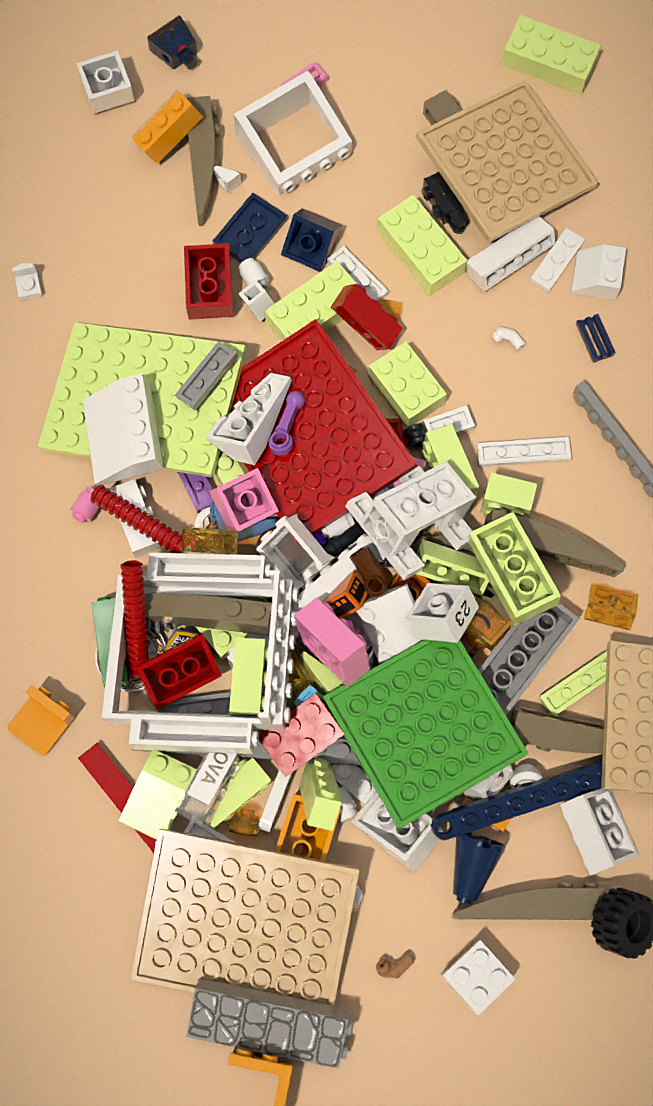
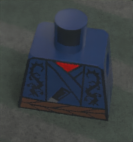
[147,15,198,70]

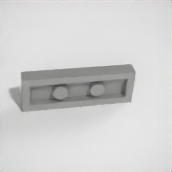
[175,341,238,411]

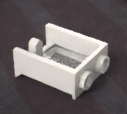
[256,514,335,589]

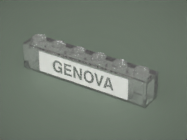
[175,687,265,828]

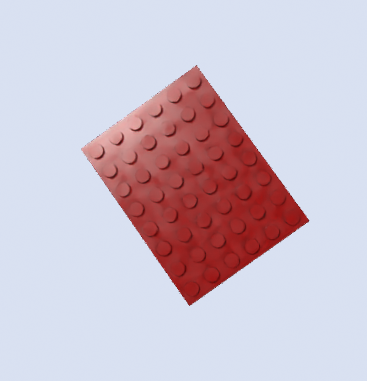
[230,319,418,545]

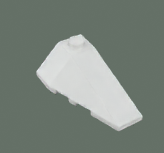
[206,373,292,465]

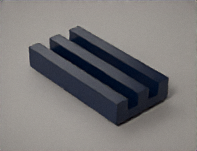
[576,314,615,363]

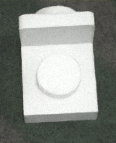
[12,263,43,301]

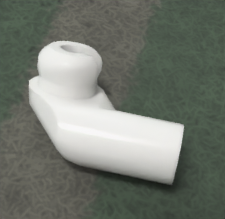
[492,326,526,351]

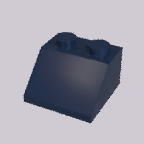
[281,208,342,272]

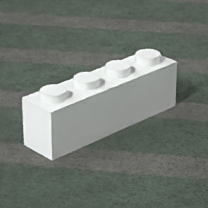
[467,216,555,292]

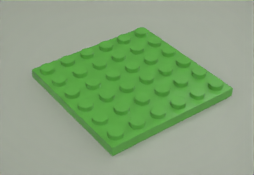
[323,640,529,830]

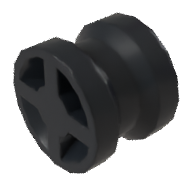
[403,423,426,450]

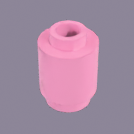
[70,487,99,523]

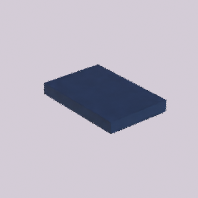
[212,192,288,263]

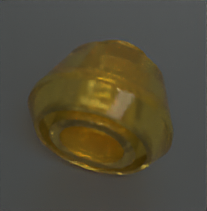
[227,808,261,837]

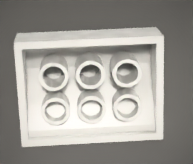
[83,373,164,486]

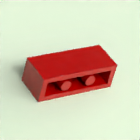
[330,284,403,351]

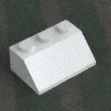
[357,584,425,664]
[560,789,639,876]

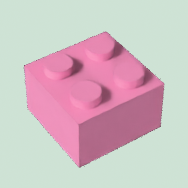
[209,468,279,534]

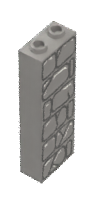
[186,978,353,1069]

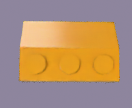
[132,89,203,164]
[275,794,341,861]

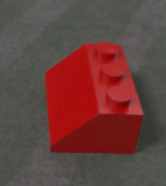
[136,633,222,710]

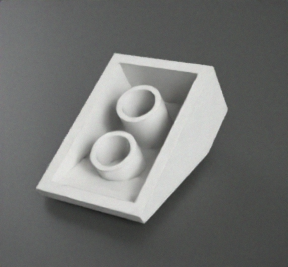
[352,792,444,872]

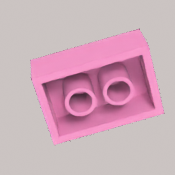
[294,597,370,687]

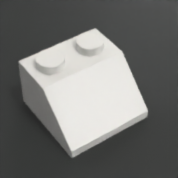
[571,244,626,300]

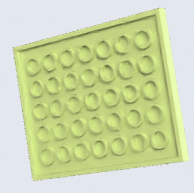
[38,322,247,478]

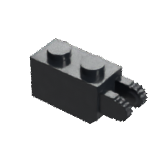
[421,172,466,234]

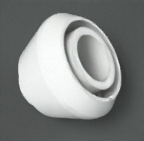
[510,764,543,789]

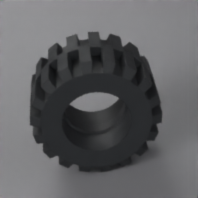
[591,887,653,959]

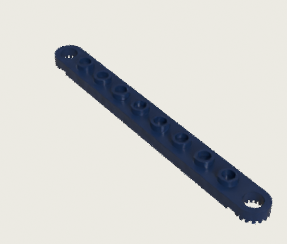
[431,759,603,840]

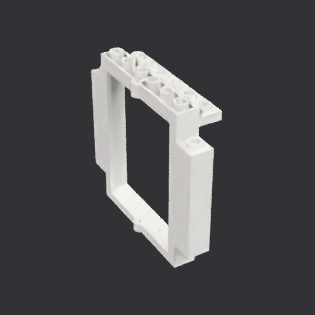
[102,553,299,754]

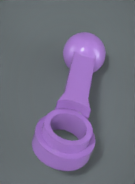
[269,391,305,455]

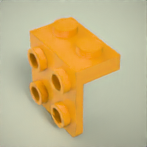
[7,685,74,755]

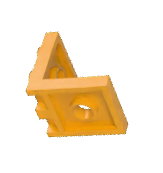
[228,1048,293,1106]

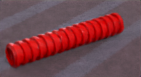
[90,484,197,554]
[120,560,149,678]

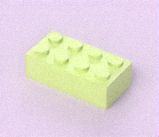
[502,15,601,95]
[377,195,467,296]
[265,261,356,341]
[468,512,561,626]

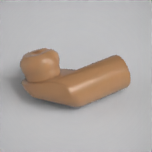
[376,953,414,979]

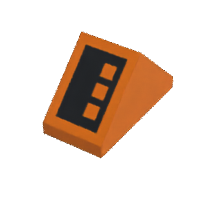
[322,571,368,619]

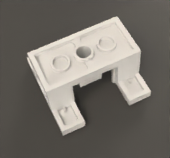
[345,461,476,580]

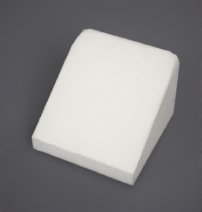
[214,165,241,193]

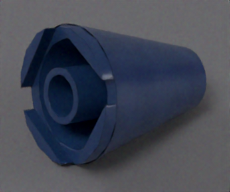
[453,832,506,904]

